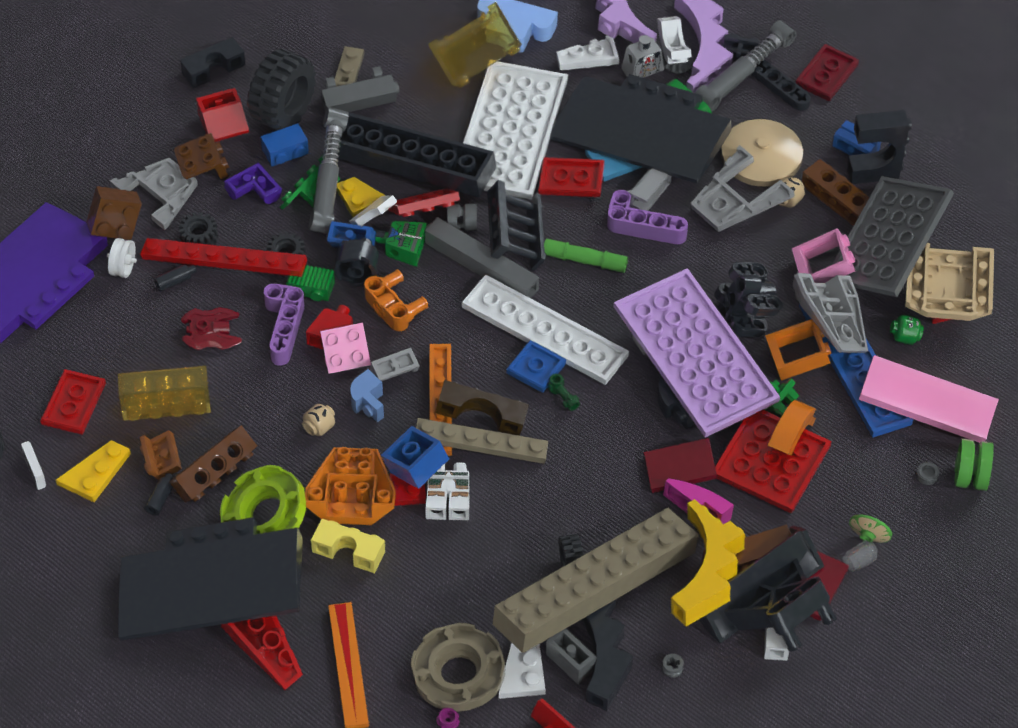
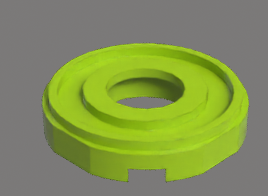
[220,465,306,534]

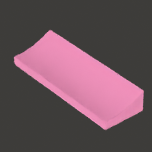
[859,355,999,443]

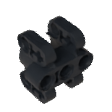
[714,262,783,337]

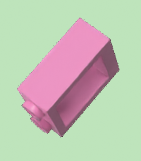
[792,228,855,283]

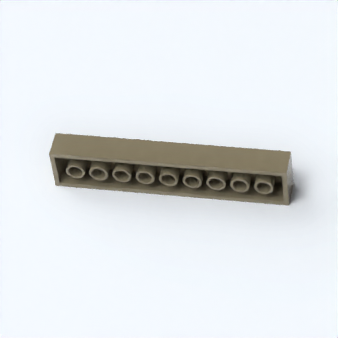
[493,508,699,653]

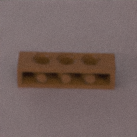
[802,159,870,226]
[169,425,257,503]

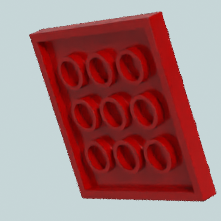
[715,410,832,514]

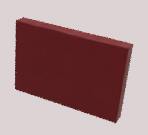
[795,44,859,102]
[644,438,718,493]
[808,551,849,621]

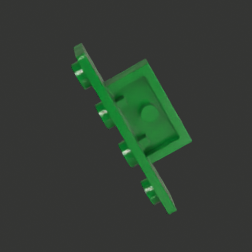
[279,154,340,210]

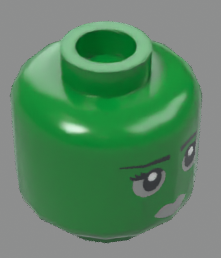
[890,315,924,345]

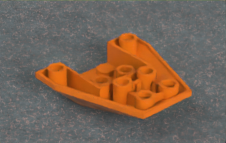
[305,447,396,525]

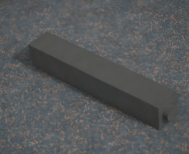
[424,218,539,298]

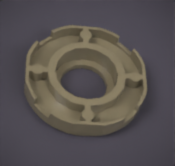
[411,623,505,712]

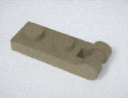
[334,46,364,87]

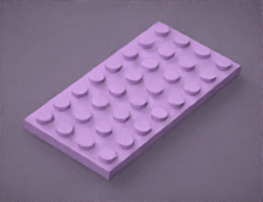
[614,268,780,437]

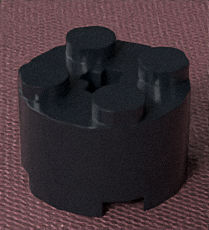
[334,238,379,286]

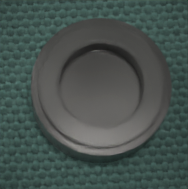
[916,462,939,485]

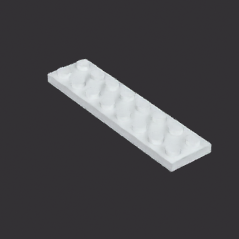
[462,275,629,385]

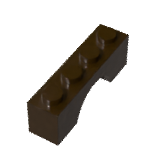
[435,380,529,436]

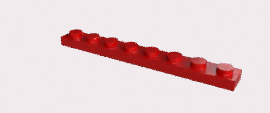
[141,238,307,277]

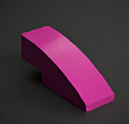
[663,479,734,524]

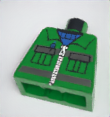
[375,221,427,267]

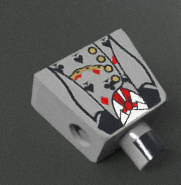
[621,35,664,78]

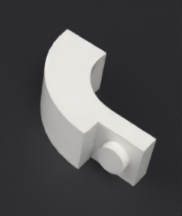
[657,16,691,64]

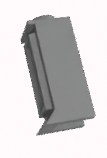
[627,169,672,211]

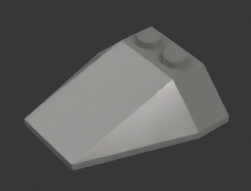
[793,273,868,353]

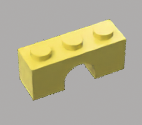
[311,519,385,573]

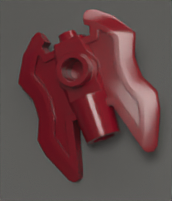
[181,307,242,350]

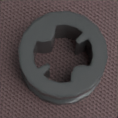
[662,654,684,678]

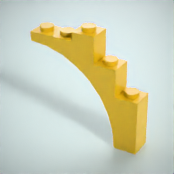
[671,499,745,627]

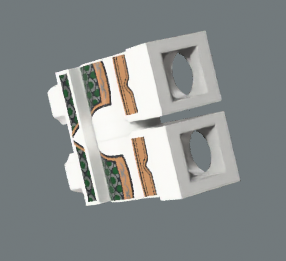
[426,463,469,520]

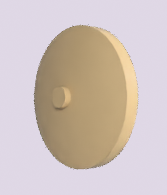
[721,119,803,187]

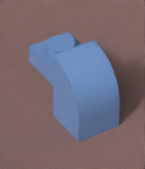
[350,369,384,422]

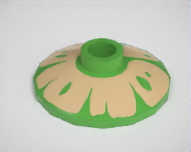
[849,514,892,543]

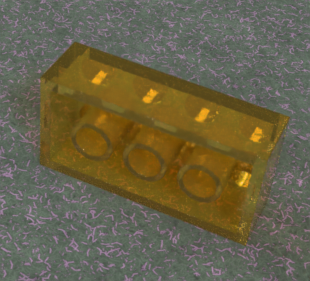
[118,366,211,421]

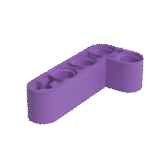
[607,190,688,244]
[264,284,305,366]

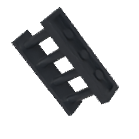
[487,180,546,271]

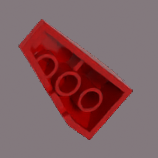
[221,615,303,690]

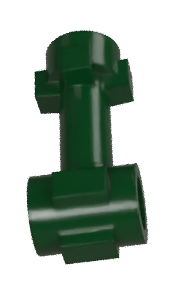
[548,374,580,411]

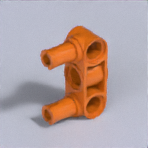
[364,269,429,331]

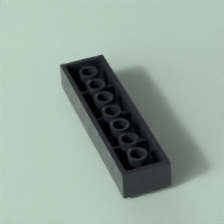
[337,112,496,197]

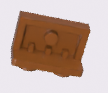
[140,430,182,480]

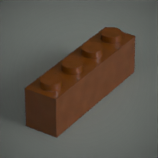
[701,525,792,580]

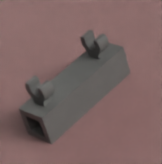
[321,66,400,112]

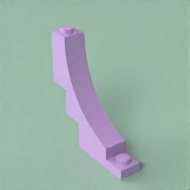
[674,0,733,93]

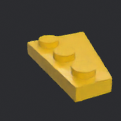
[56,440,131,502]

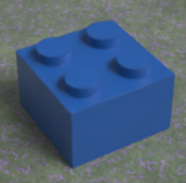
[381,426,449,489]

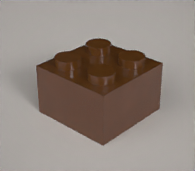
[86,186,142,240]

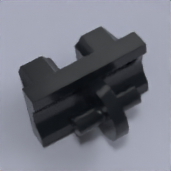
[723,33,760,60]

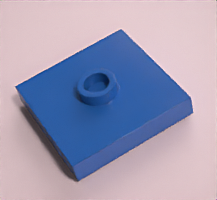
[506,340,566,393]

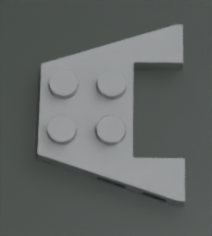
[110,158,198,230]

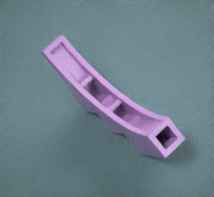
[596,0,657,43]

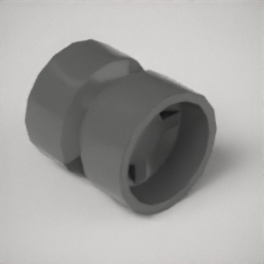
[447,204,477,231]

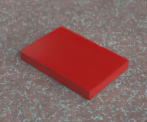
[538,157,605,197]
[40,369,106,435]

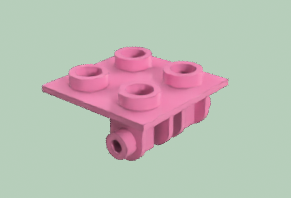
[320,323,371,374]

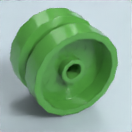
[954,438,994,491]

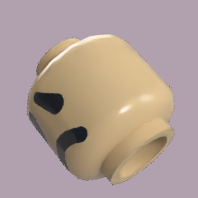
[779,177,805,208]
[302,404,335,436]

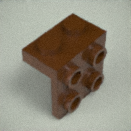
[174,133,229,180]

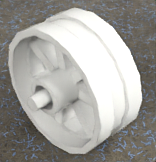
[107,238,137,278]

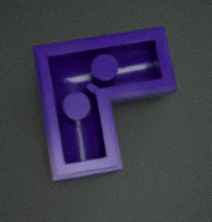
[224,163,282,204]

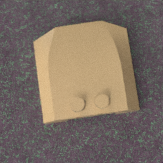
[905,243,994,321]

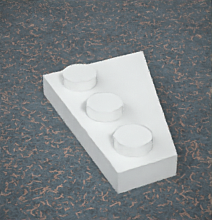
[557,35,619,70]
[499,643,545,699]

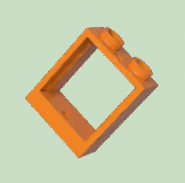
[765,319,832,381]

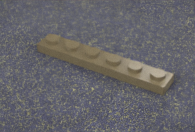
[416,418,548,464]

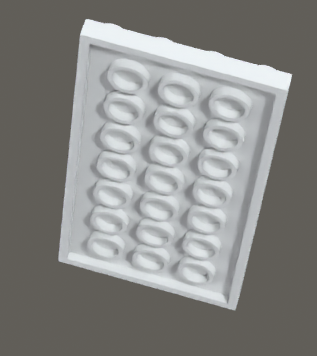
[463,60,568,200]

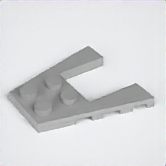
[691,145,795,232]

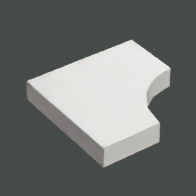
[350,195,397,226]

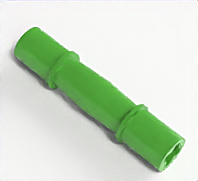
[544,238,628,273]

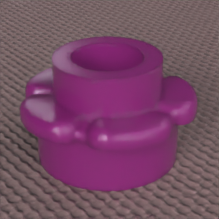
[436,708,460,728]

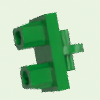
[763,378,799,418]

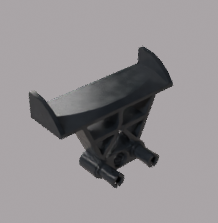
[699,525,837,652]

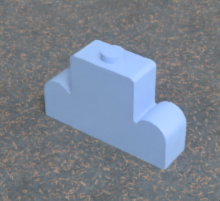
[477,0,558,52]

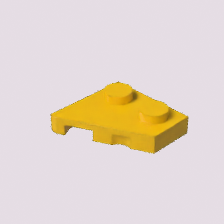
[336,177,385,218]

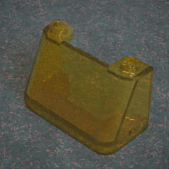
[428,2,522,88]

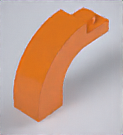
[768,400,816,456]

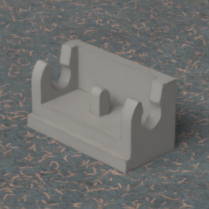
[370,348,419,381]

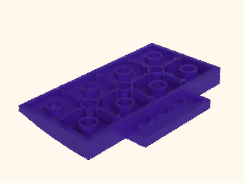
[0,202,108,344]

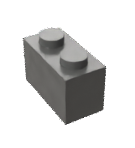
[546,629,596,684]

